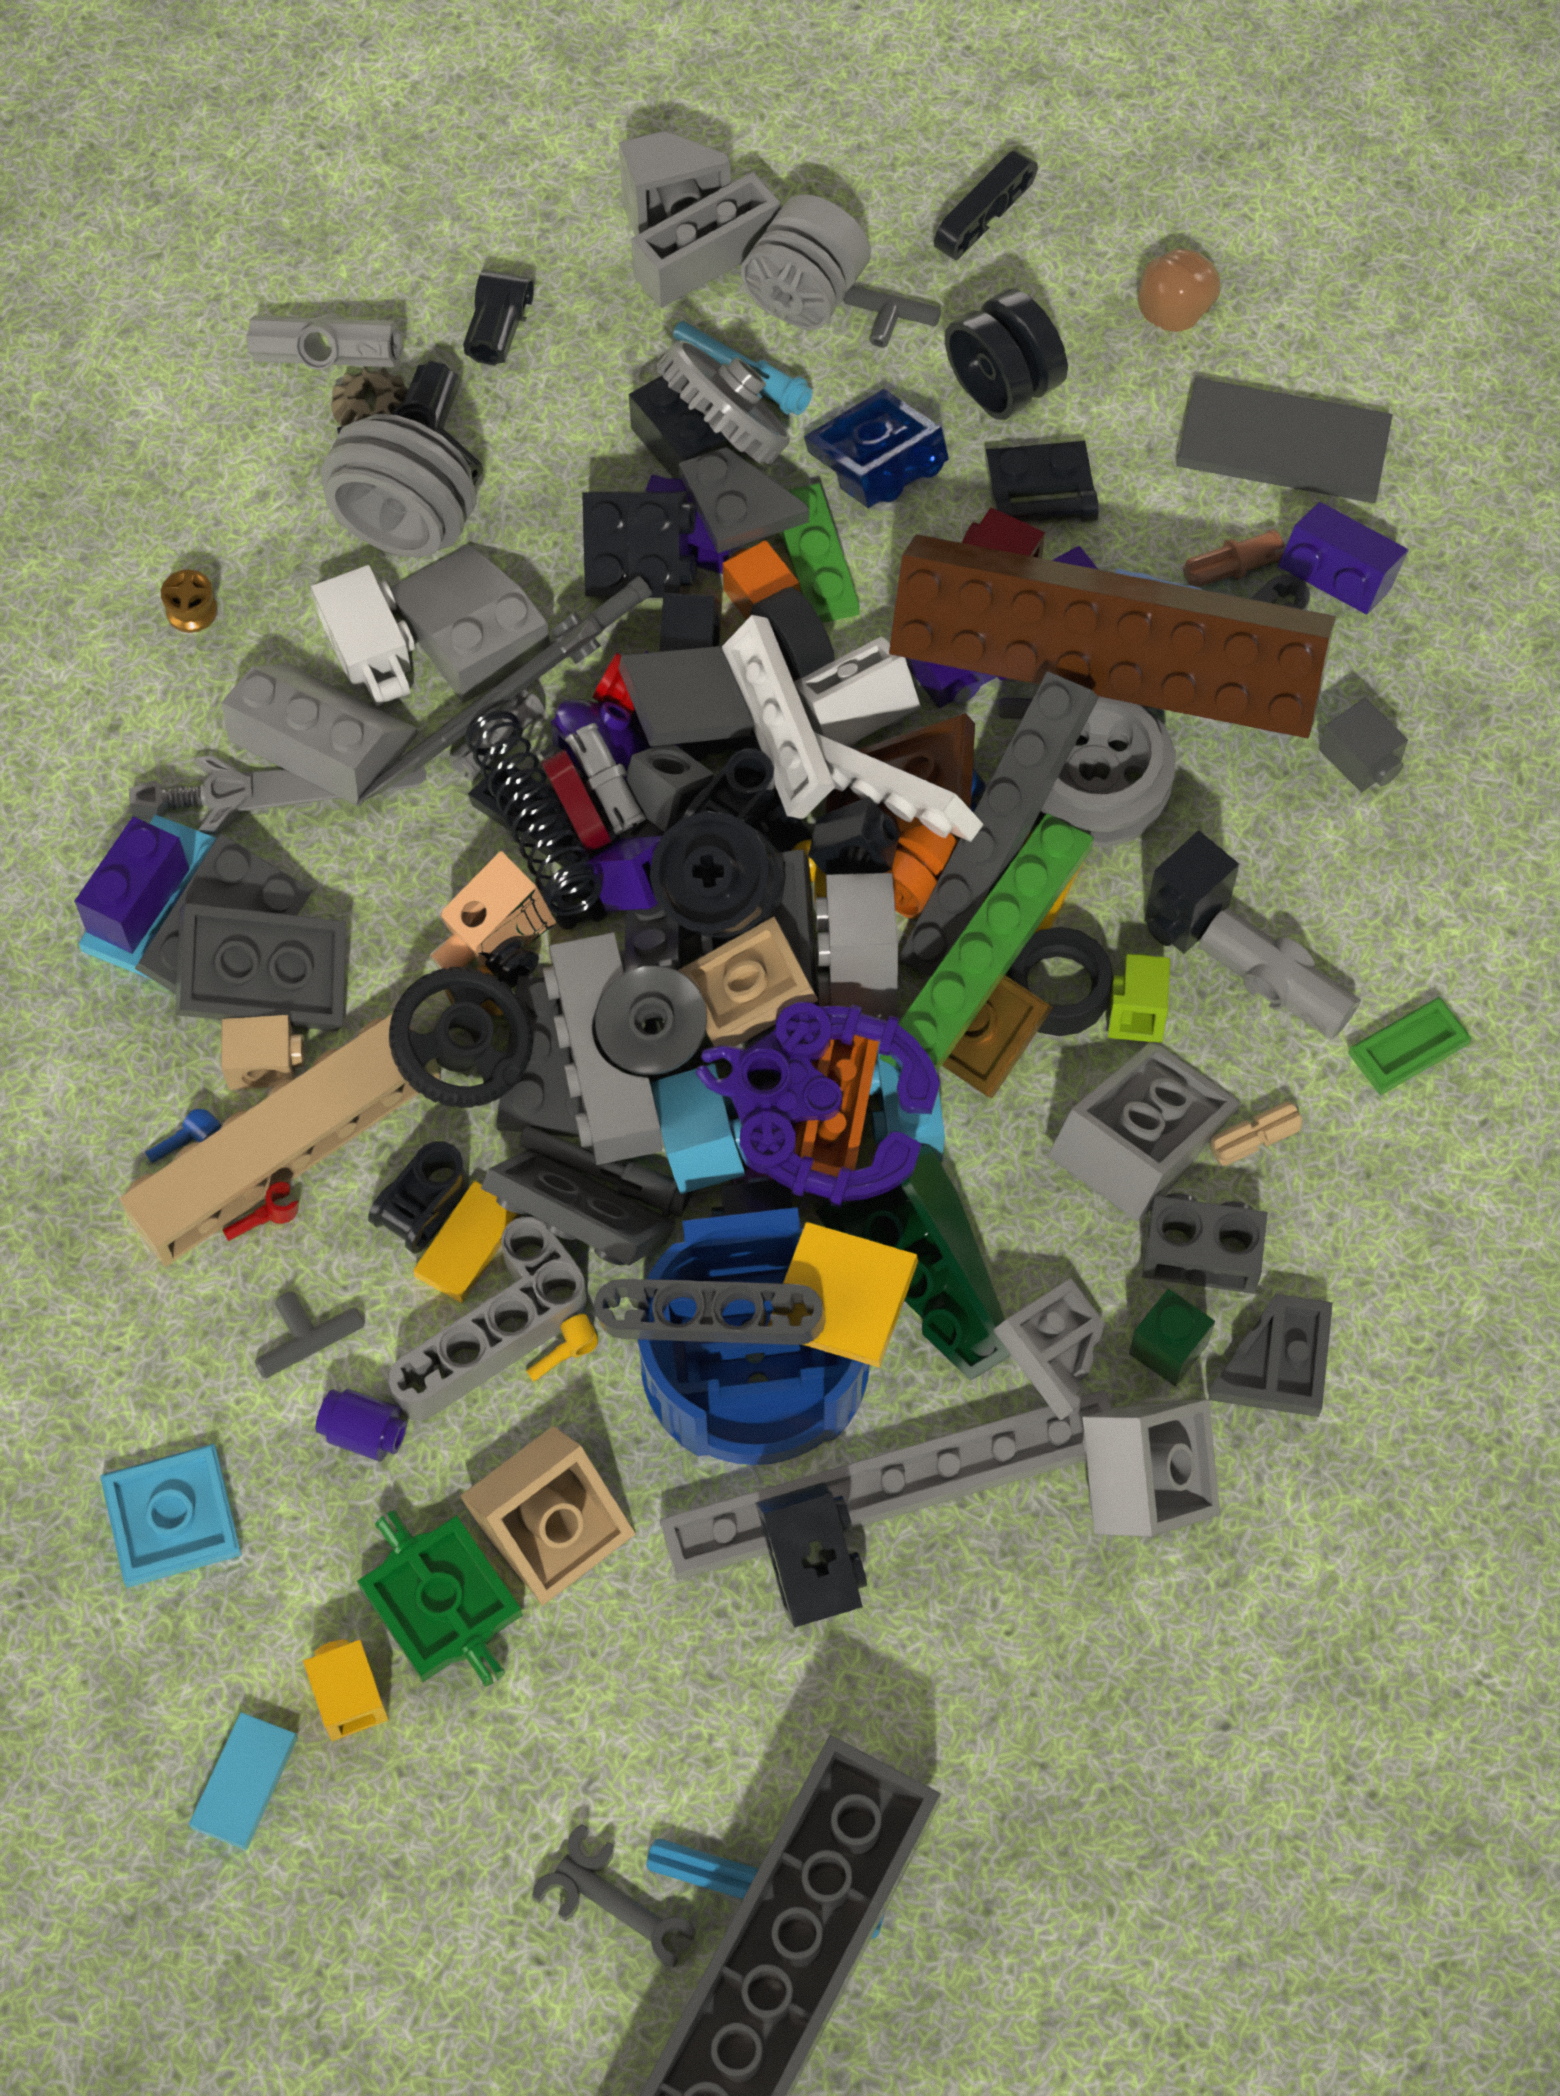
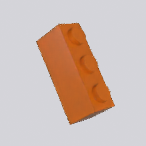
[795,1035,879,1195]

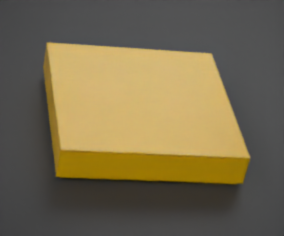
[767,1222,918,1368]

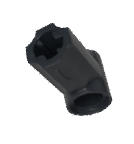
[463,269,534,366]

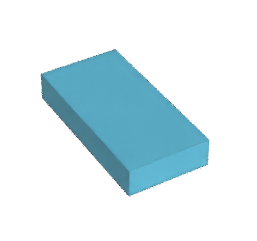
[189,1712,298,1851]

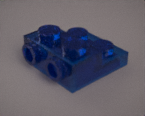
[804,389,949,509]

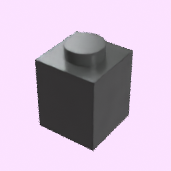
[1319,697,1408,793]

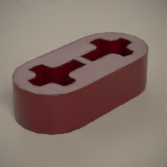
[541,750,612,854]

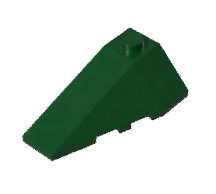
[816,1145,1011,1381]

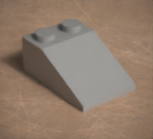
[390,545,550,703]
[1048,1042,1241,1222]

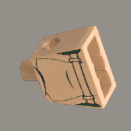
[429,851,556,969]

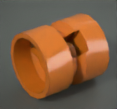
[884,825,958,919]

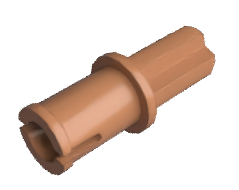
[1183,529,1285,587]

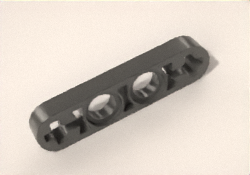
[594,1279,826,1345]

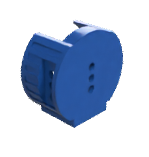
[637,1207,869,1465]

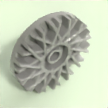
[657,340,790,466]

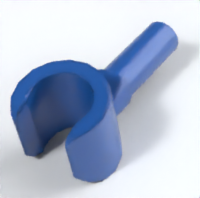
[145,1109,222,1163]

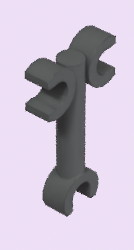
[532,1824,696,1968]

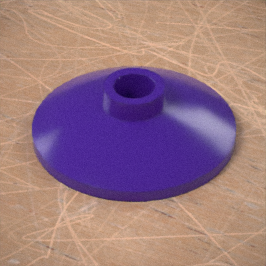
[555,699,651,771]

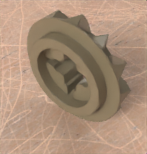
[331,366,408,427]

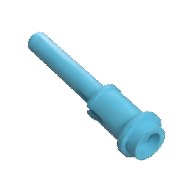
[673,321,813,415]

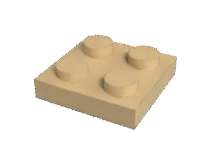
[678,917,818,1047]

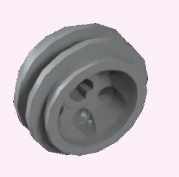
[320,414,477,558]
[1035,696,1176,848]

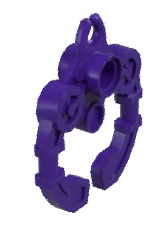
[695,1002,940,1208]

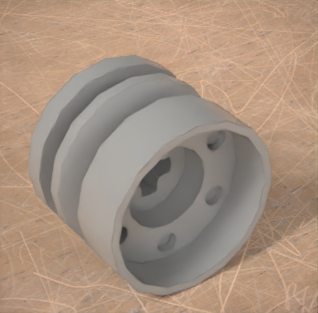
[741,194,871,330]

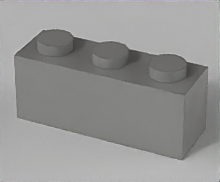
[631,172,781,308]

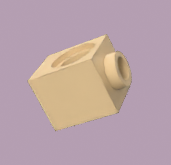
[221,1015,305,1090]

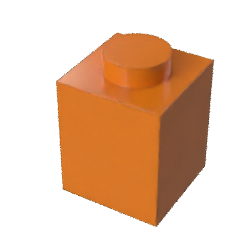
[722,540,800,620]

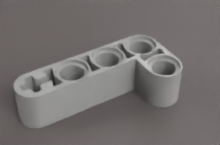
[388,1216,587,1420]

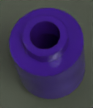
[315,1388,407,1462]

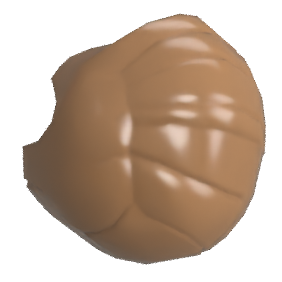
[1138,248,1221,332]

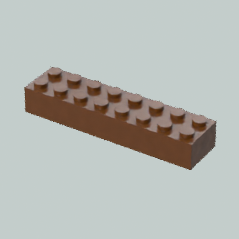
[889,534,1336,739]

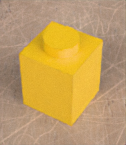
[303,1639,389,1741]

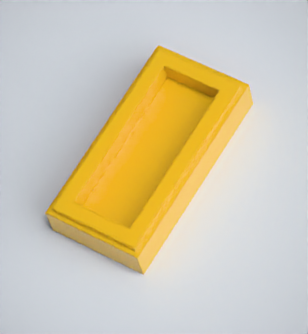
[413,1181,522,1303]

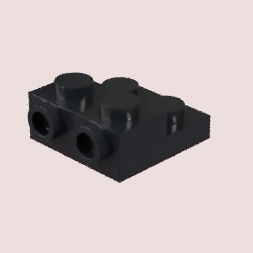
[582,491,697,598]

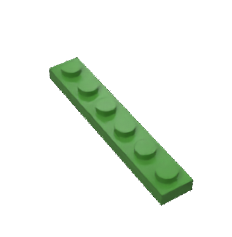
[880,813,1094,1072]

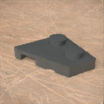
[679,447,809,554]
[1208,1294,1333,1417]

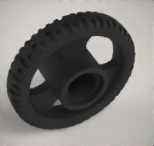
[389,967,533,1108]

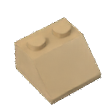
[460,1426,636,1606]

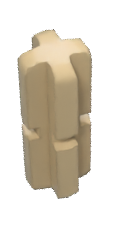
[1209,1101,1303,1166]

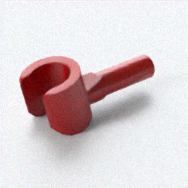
[222,1182,299,1241]

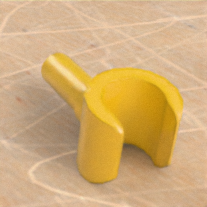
[525,1314,598,1382]

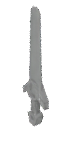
[129,756,427,834]

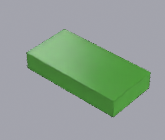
[1348,996,1472,1096]

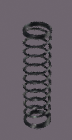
[465,711,603,916]

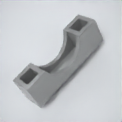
[542,932,662,1165]

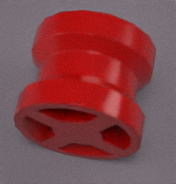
[592,653,635,716]

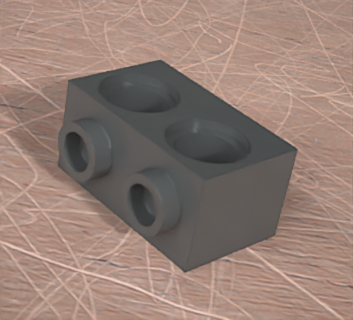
[1142,1193,1268,1294]

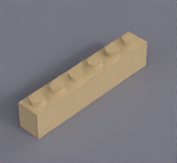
[119,1013,440,1267]

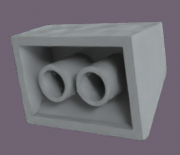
[221,663,418,807]

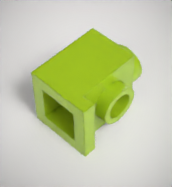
[1108,954,1171,1043]

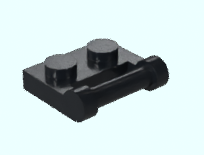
[985,441,1099,522]

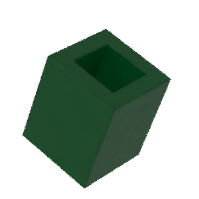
[1129,1288,1215,1387]

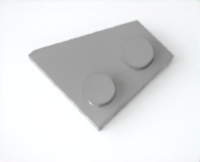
[993,1278,1105,1421]

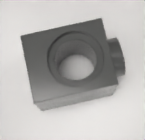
[626,744,714,832]

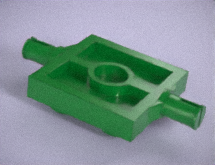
[357,1510,523,1687]

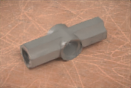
[246,313,403,370]
[1199,908,1361,1040]

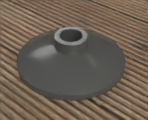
[595,965,707,1075]

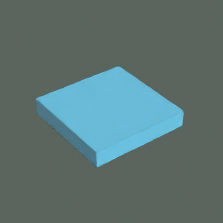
[100,1444,242,1588]

